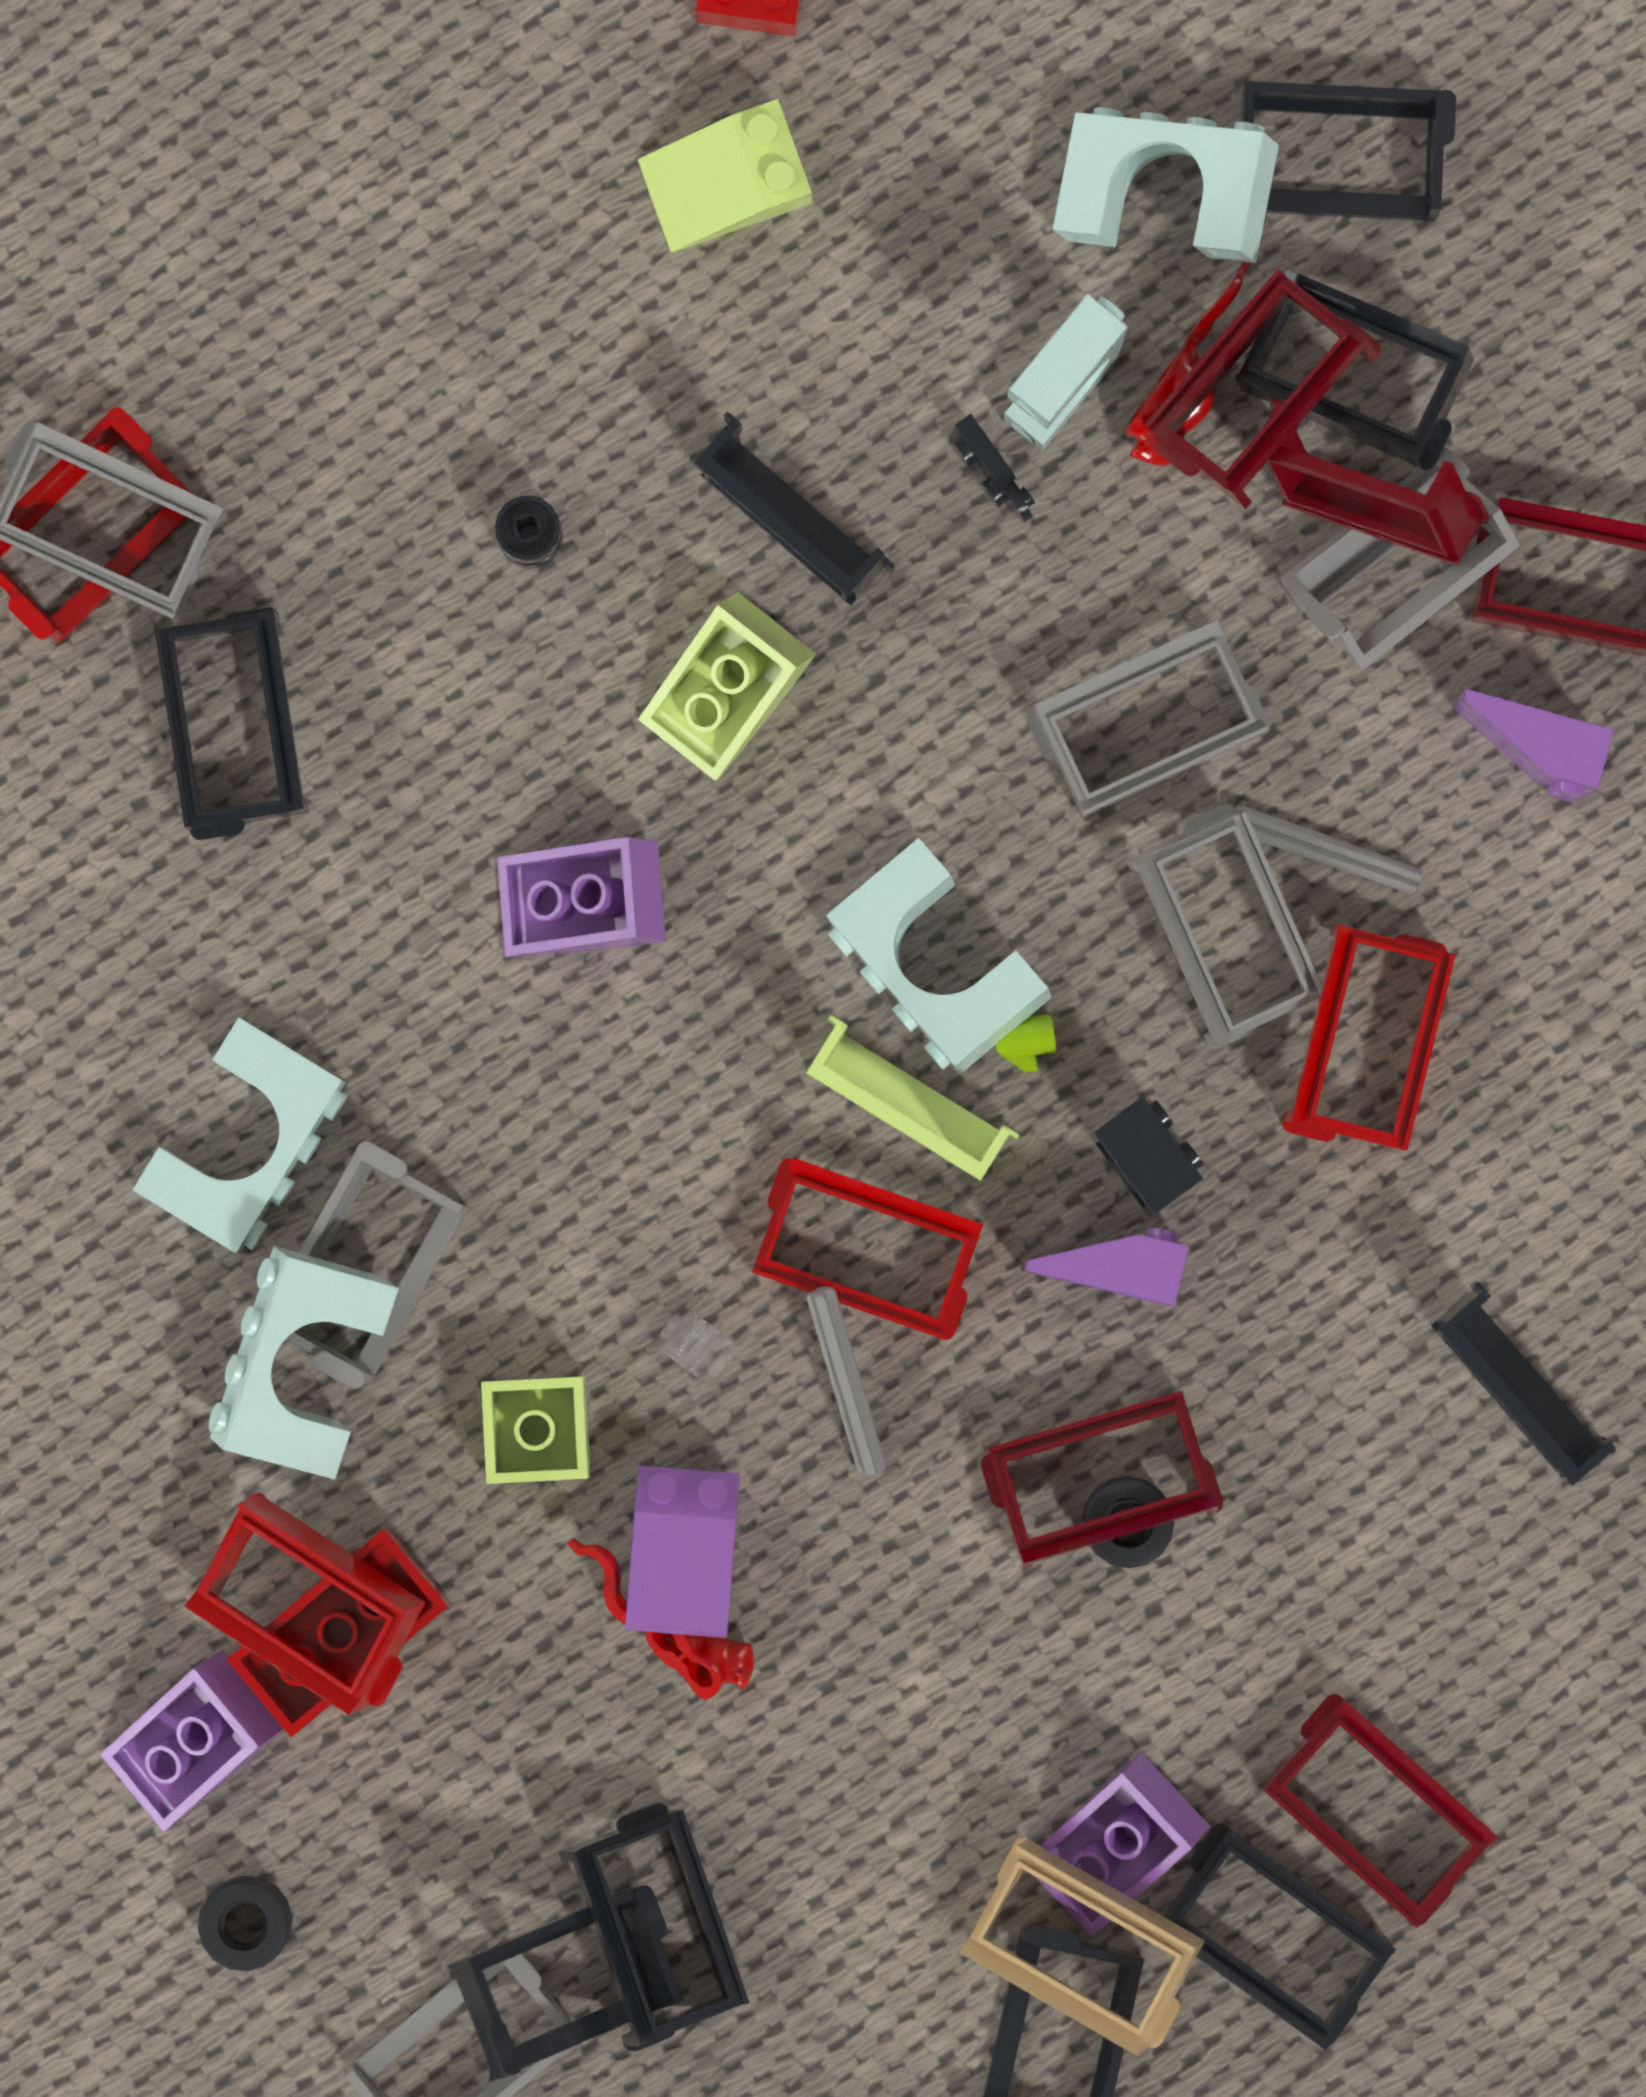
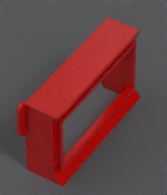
[0,407,193,644]
[1282,924,1456,1151]
[752,1157,984,1340]
[183,1493,425,1716]

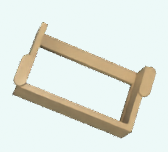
[960,1837,1205,2056]

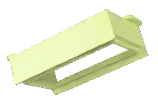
[806,1015,1020,1181]

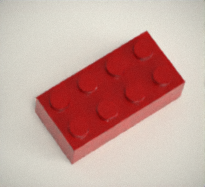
[226,1526,452,1738]

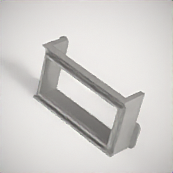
[0,421,224,619]
[1280,447,1520,671]
[1027,620,1271,819]
[1126,804,1322,1049]
[286,1141,469,1389]
[345,1938,571,2097]

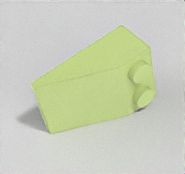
[637,99,812,253]
[638,592,816,781]

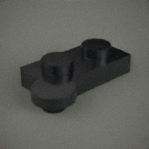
[952,414,1035,523]

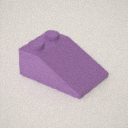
[1454,689,1614,803]
[497,837,666,957]
[1022,1227,1189,1306]
[625,1465,740,1638]
[100,1649,284,1832]
[1035,1752,1211,1938]

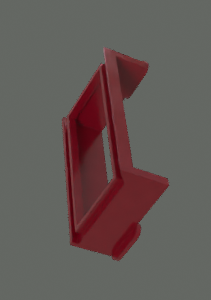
[1146,269,1382,510]
[1264,399,1490,565]
[1471,497,1646,657]
[980,1390,1223,1570]
[1261,1694,1498,1928]

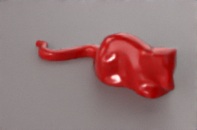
[1123,262,1251,467]
[567,1537,754,1700]

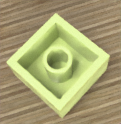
[481,1376,591,1484]

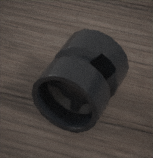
[495,495,563,569]

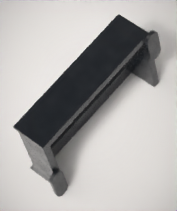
[1241,81,1456,221]
[1235,268,1474,471]
[693,411,895,606]
[154,607,309,840]
[1430,1281,1616,1486]
[559,1803,749,2052]
[1163,1824,1396,2050]
[447,1885,684,2082]
[983,1925,1144,2097]

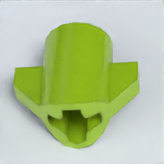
[995,1014,1056,1073]

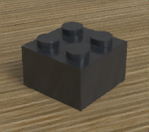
[1089,1097,1204,1216]

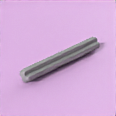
[1234,805,1422,894]
[807,1286,886,1476]

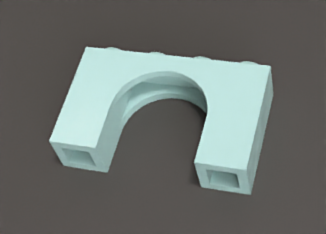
[1052,107,1279,263]
[1003,294,1128,452]
[826,838,1052,1075]
[133,1017,348,1254]
[209,1246,399,1480]

